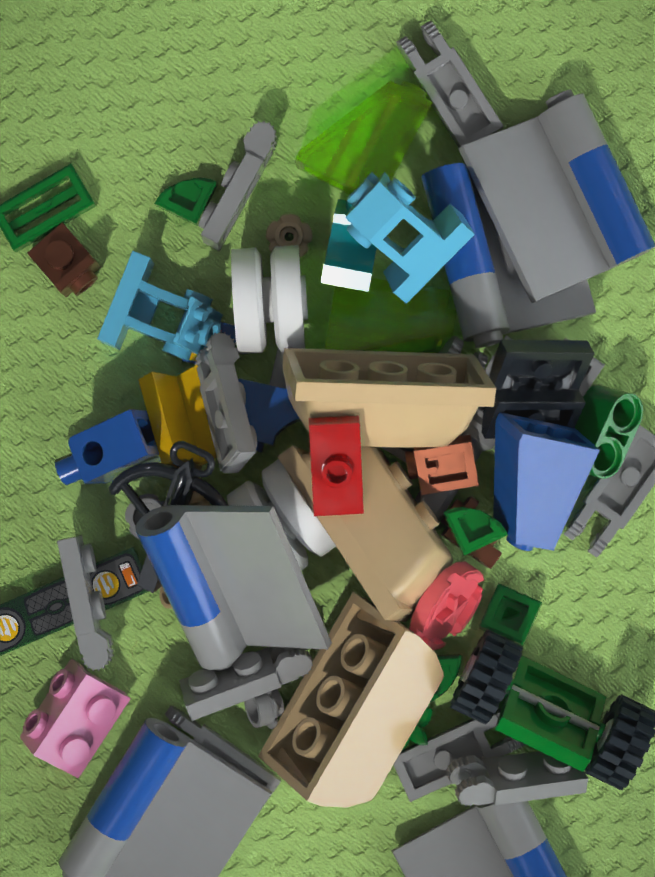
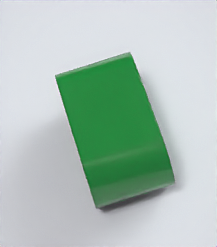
[575,384,643,479]

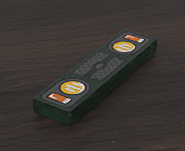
[0,546,149,656]

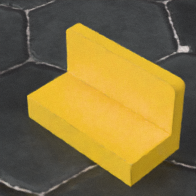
[138,365,217,467]

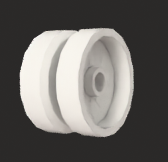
[231,245,308,354]
[227,459,336,571]

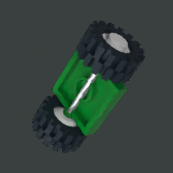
[450,629,655,790]

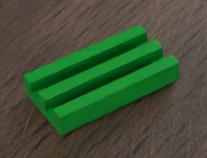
[0,163,96,253]

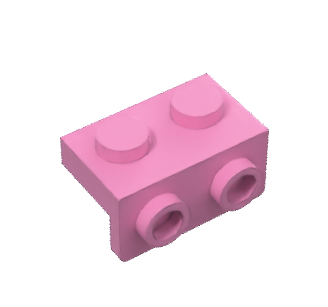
[20,659,131,778]

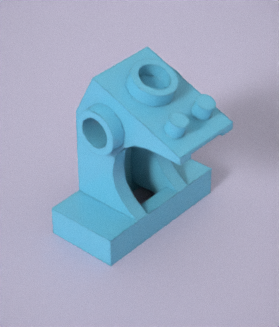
[345,172,475,304]
[97,251,223,361]

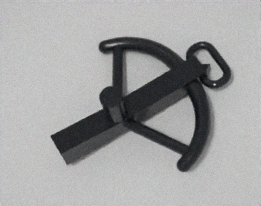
[108,441,228,593]

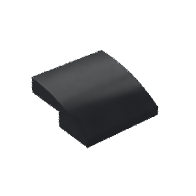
[482,340,594,439]

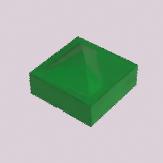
[479,583,542,647]

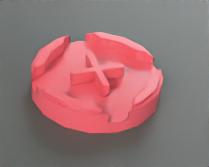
[409,561,484,650]

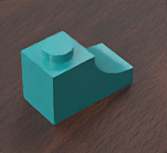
[321,199,377,292]

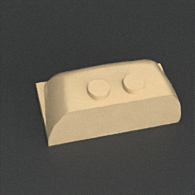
[282,348,496,447]
[277,445,453,622]
[258,592,444,808]

